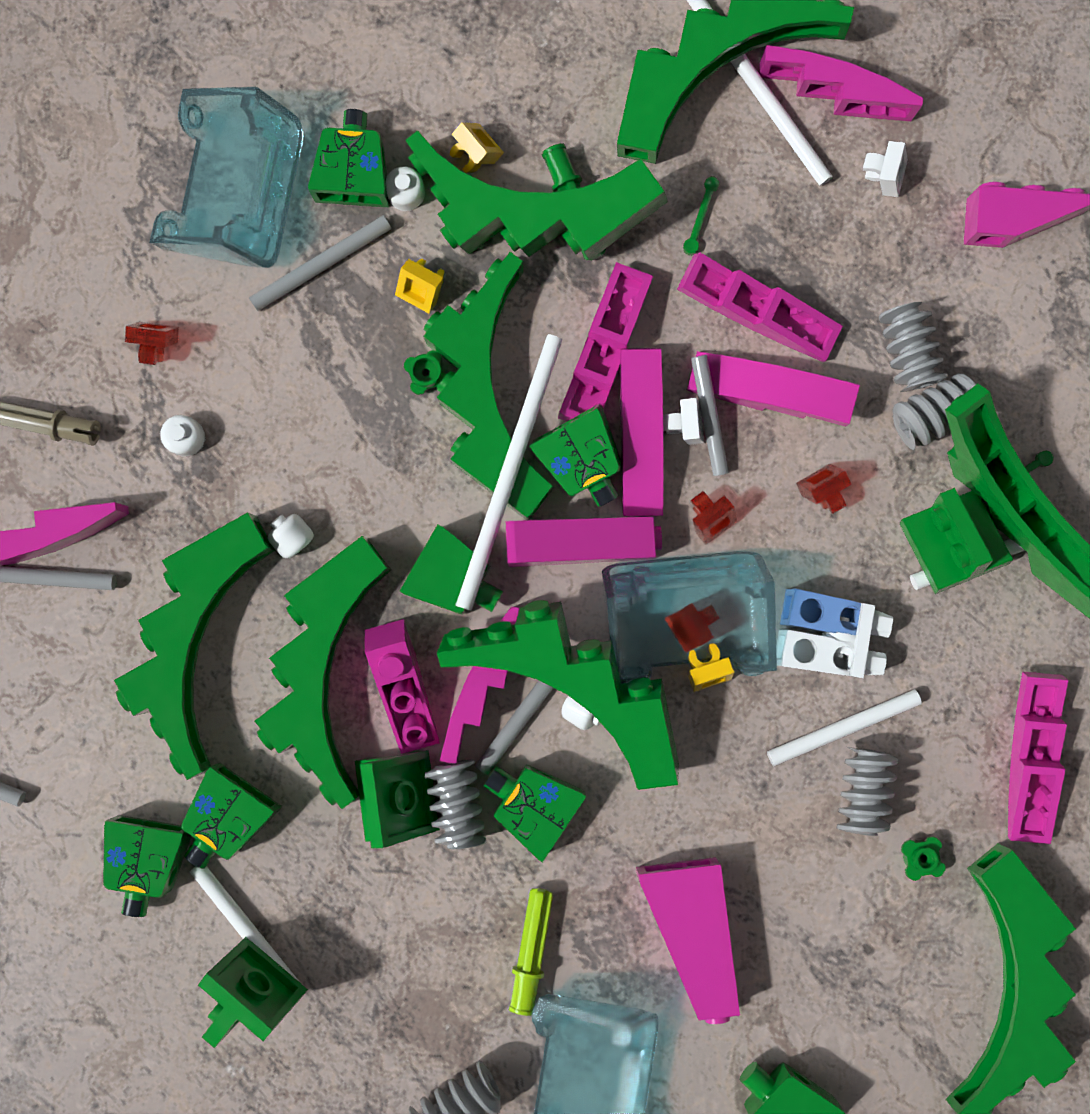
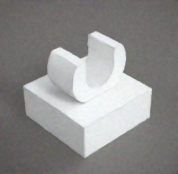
[863,141,908,197]
[663,398,704,445]

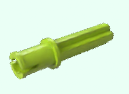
[509,888,553,1016]

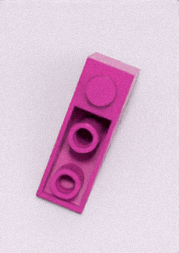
[964,182,1090,248]
[365,619,440,754]

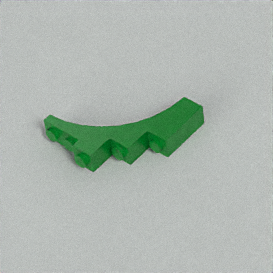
[617,0,854,164]
[405,131,668,260]
[423,252,552,520]
[945,383,1090,619]
[114,512,276,780]
[255,536,391,809]
[437,600,679,790]
[945,843,1076,1114]

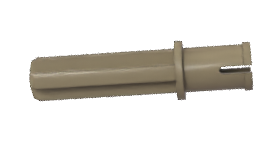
[0,401,101,446]

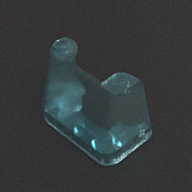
[149,87,303,268]
[602,551,777,684]
[532,994,659,1114]

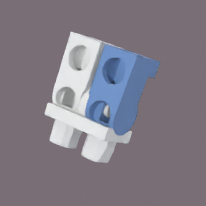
[773,588,893,678]

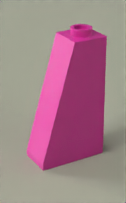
[505,517,662,568]
[636,857,740,1024]

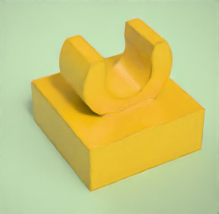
[449,122,504,173]
[395,259,444,314]
[688,643,734,692]

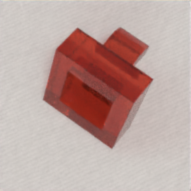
[125,322,179,365]
[796,464,852,514]
[690,491,737,545]
[664,603,720,652]

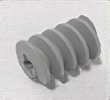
[879,302,948,392]
[893,373,976,450]
[836,747,899,836]
[425,759,487,849]
[409,1060,501,1114]

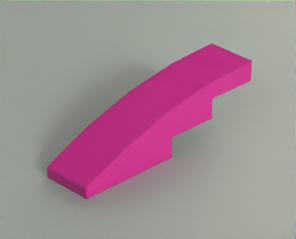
[759,45,923,122]
[677,252,843,362]
[558,262,653,421]
[620,348,664,516]
[686,351,860,427]
[0,502,129,566]
[440,606,520,764]
[1008,671,1068,844]

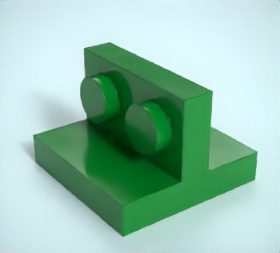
[900,488,1013,594]
[355,750,440,848]
[198,937,308,1048]

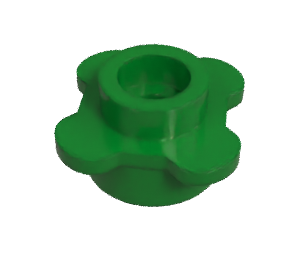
[404,350,447,395]
[901,836,946,881]

